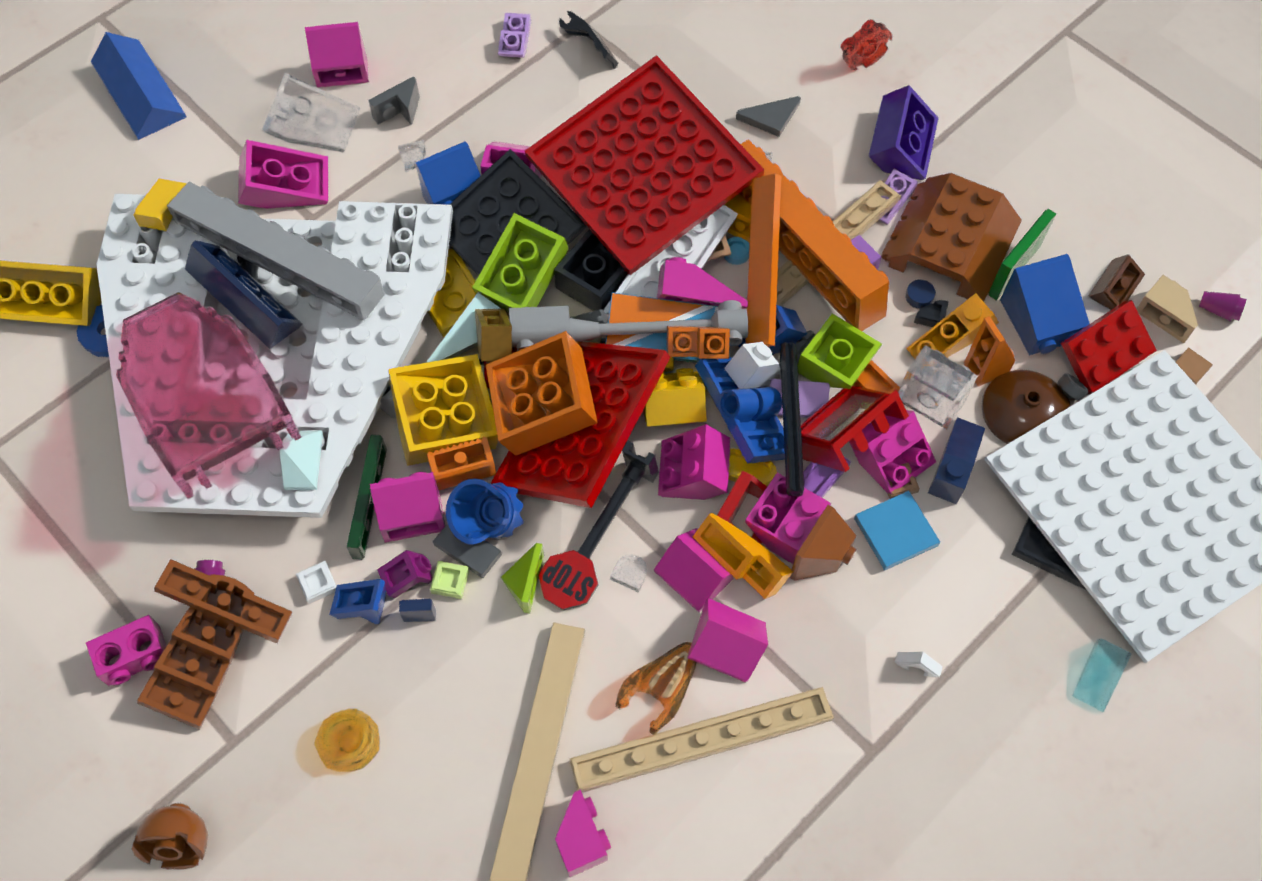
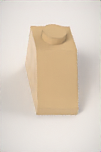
[1137,275,1198,343]

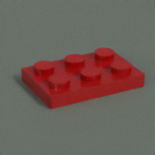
[1061,300,1157,394]

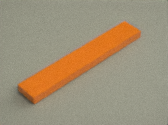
[745,173,781,347]

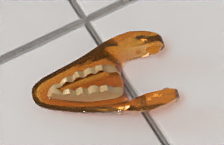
[615,642,697,735]

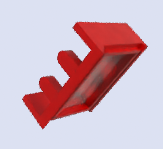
[801,385,909,472]

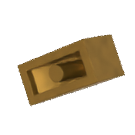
[475,309,512,364]

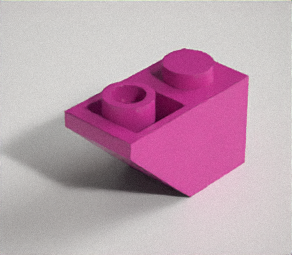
[555,789,611,878]

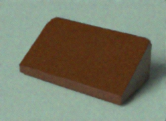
[1089,254,1145,310]

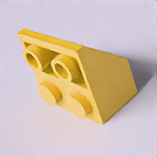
[644,368,707,427]

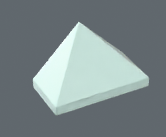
[279,430,323,490]

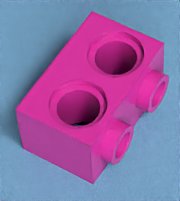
[85,615,167,686]

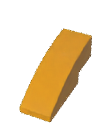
[693,513,793,599]

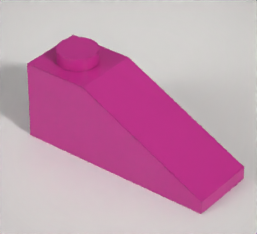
[657,257,748,309]

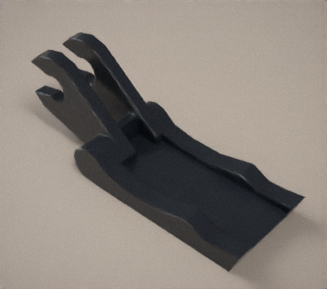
[559,11,619,69]

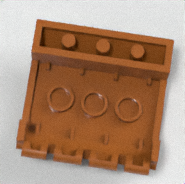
[881,173,1022,301]

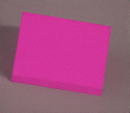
[654,528,734,613]
[687,598,768,683]

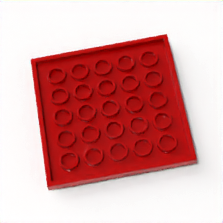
[525,55,764,275]

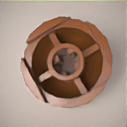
[132,803,208,870]

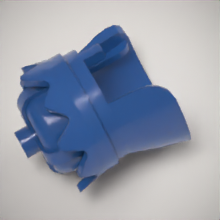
[446,479,524,544]

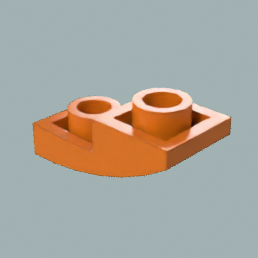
[666,326,730,359]

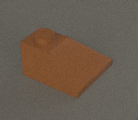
[789,505,857,581]

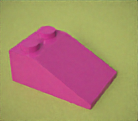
[238,140,328,209]

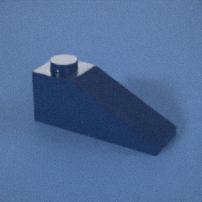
[928,417,985,505]

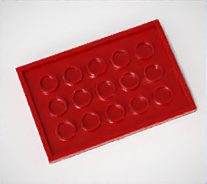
[491,341,671,508]

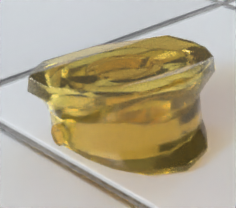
[314,708,380,772]

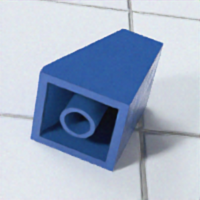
[1000,254,1090,356]

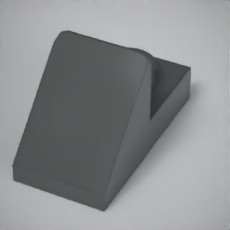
[368,76,420,125]

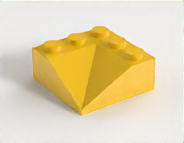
[388,354,498,466]

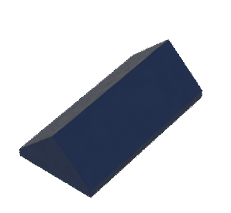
[185,240,302,349]

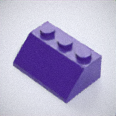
[869,85,938,180]

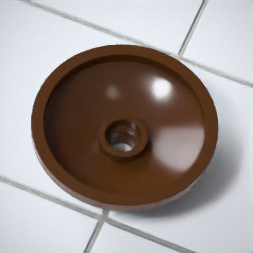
[981,370,1071,444]

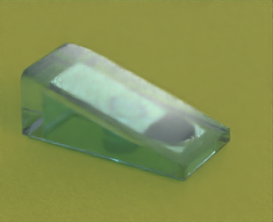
[1072,638,1132,712]

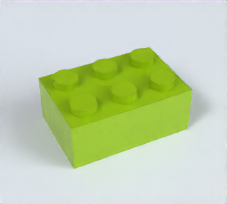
[472,213,569,313]

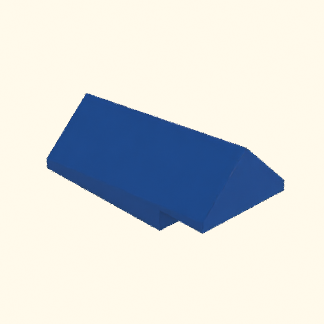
[91,32,187,140]

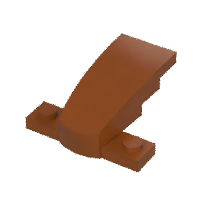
[137,559,293,730]

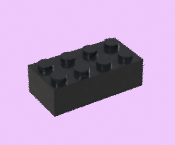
[554,229,628,311]

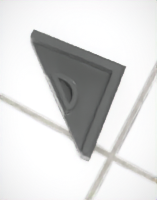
[736,96,801,137]

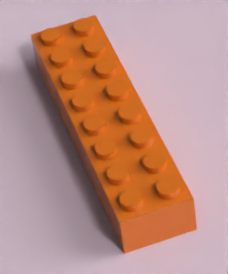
[739,139,889,331]

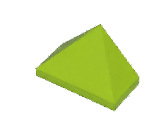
[501,543,544,613]

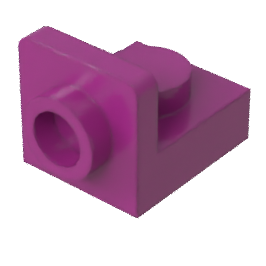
[377,550,433,598]

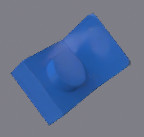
[329,579,386,624]

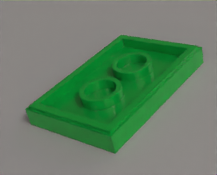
[988,209,1057,301]

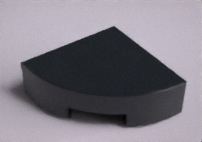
[914,300,949,327]

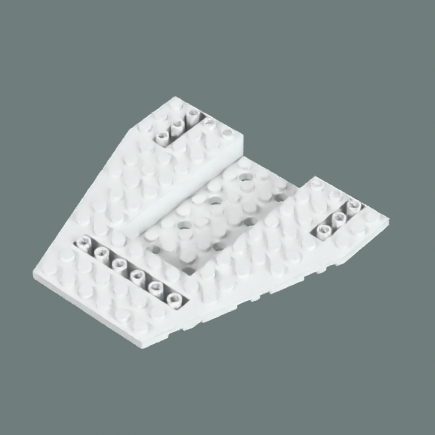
[97,194,453,518]

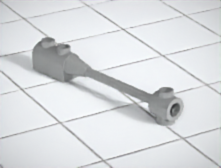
[509,300,748,351]

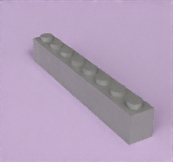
[167,182,384,321]

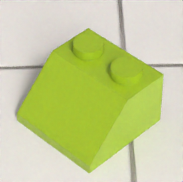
[797,313,882,389]

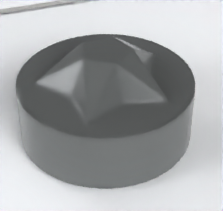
[1058,373,1088,401]

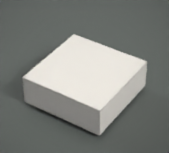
[296,561,337,604]

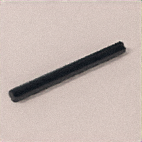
[780,342,804,497]

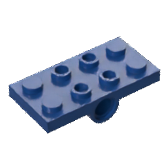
[695,357,785,463]

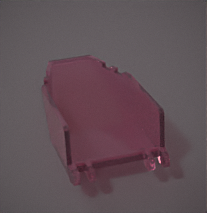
[116,292,302,499]

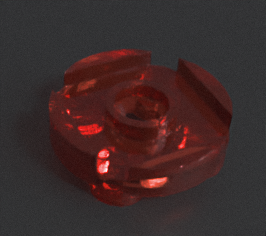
[840,19,893,70]

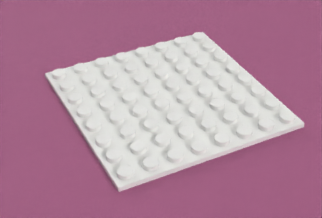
[984,350,1262,663]

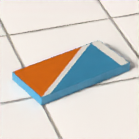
[605,292,718,363]

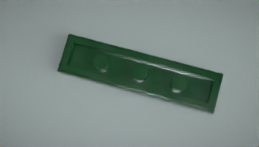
[347,434,387,560]

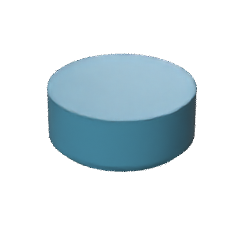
[724,237,750,265]

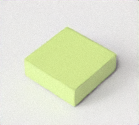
[430,561,469,599]

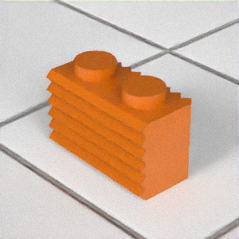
[427,436,496,490]

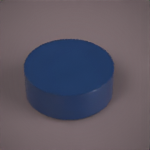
[905,279,936,309]

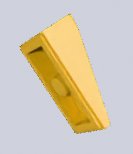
[133,178,186,231]

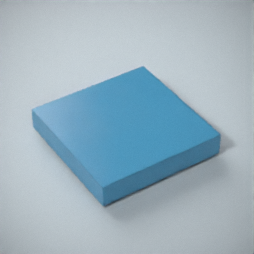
[854,491,940,571]

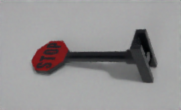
[539,440,659,610]

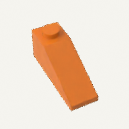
[963,316,1016,387]

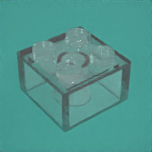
[898,345,978,430]

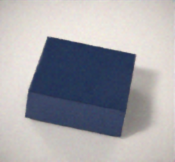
[399,599,436,622]

